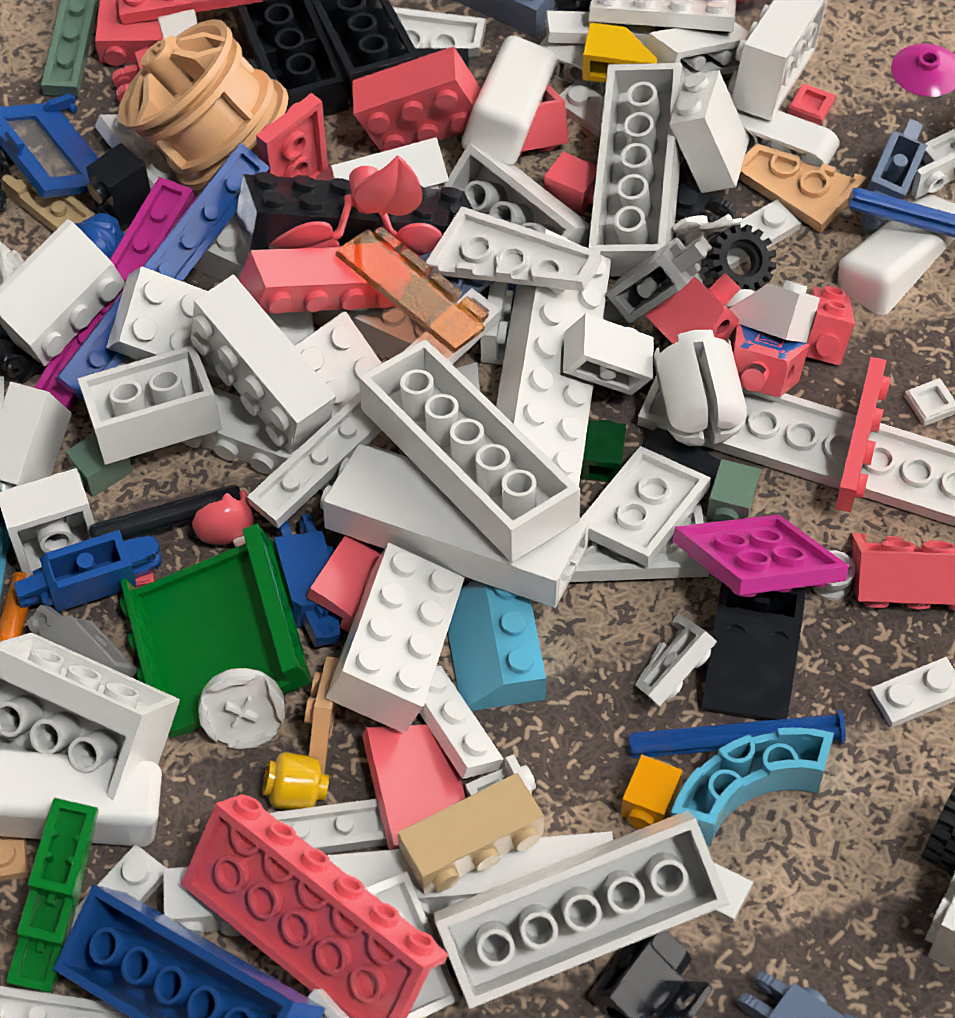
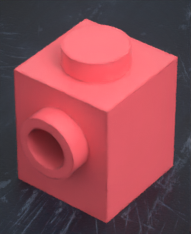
[544,151,597,215]

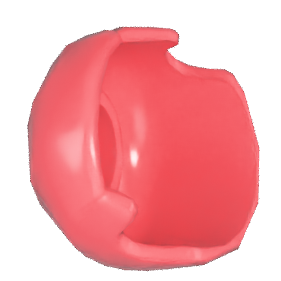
[192,490,254,545]

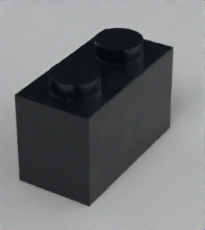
[86,143,151,232]

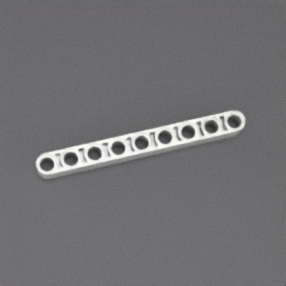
[540,35,839,167]

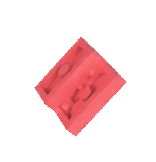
[306,535,381,633]

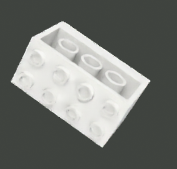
[0,632,180,801]

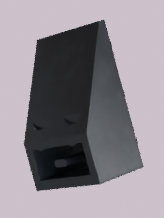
[701,581,807,721]

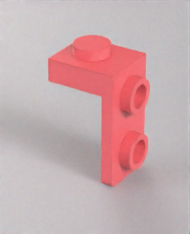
[806,286,855,366]

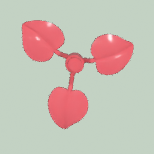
[269,155,443,261]

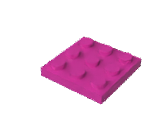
[673,514,849,597]

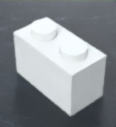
[563,313,654,395]

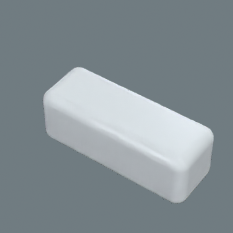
[462,36,557,166]
[837,194,955,315]
[0,749,162,847]

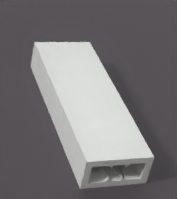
[320,444,589,608]

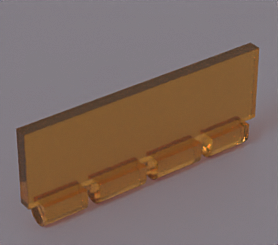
[335,227,489,353]

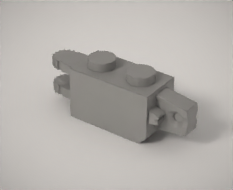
[603,235,712,324]
[26,605,137,678]

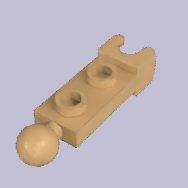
[2,175,96,232]

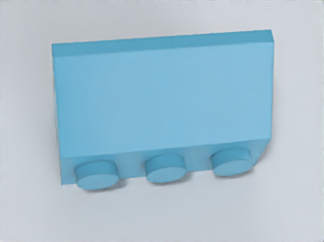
[448,580,546,711]

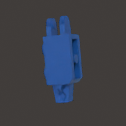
[273,514,341,647]
[14,530,163,612]

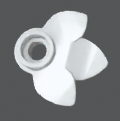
[672,214,742,245]

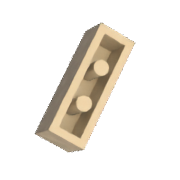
[398,772,544,895]

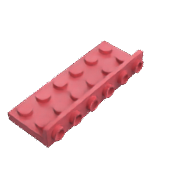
[181,794,448,1018]

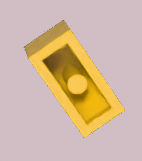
[582,23,657,83]

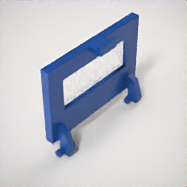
[0,94,98,198]

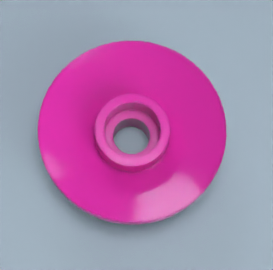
[891,43,955,97]

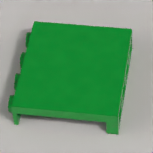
[120,523,313,738]

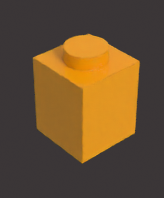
[621,755,683,829]

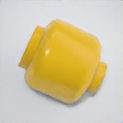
[263,752,329,810]

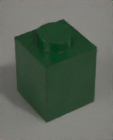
[580,420,626,483]

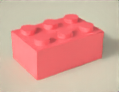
[353,46,481,152]

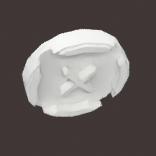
[198,668,285,749]

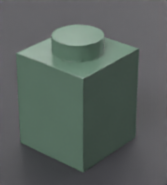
[65,433,133,497]
[707,459,761,522]

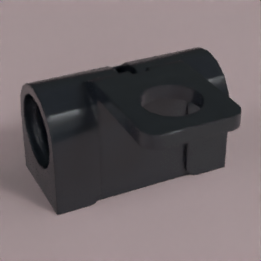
[588,930,713,1018]

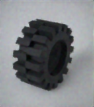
[701,224,777,292]
[921,787,955,874]

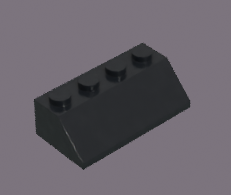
[311,0,419,106]

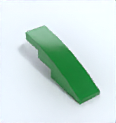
[6,797,99,994]

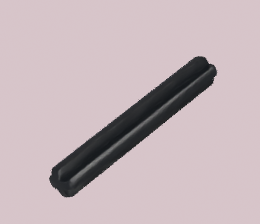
[89,484,240,541]

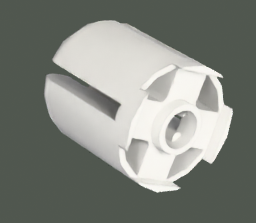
[653,330,747,446]

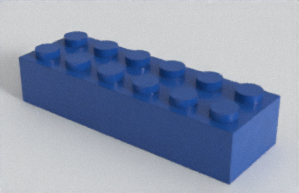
[53,884,326,1018]

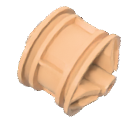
[118,19,288,190]

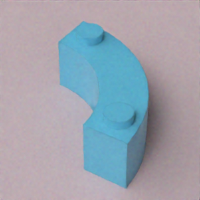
[671,727,834,846]

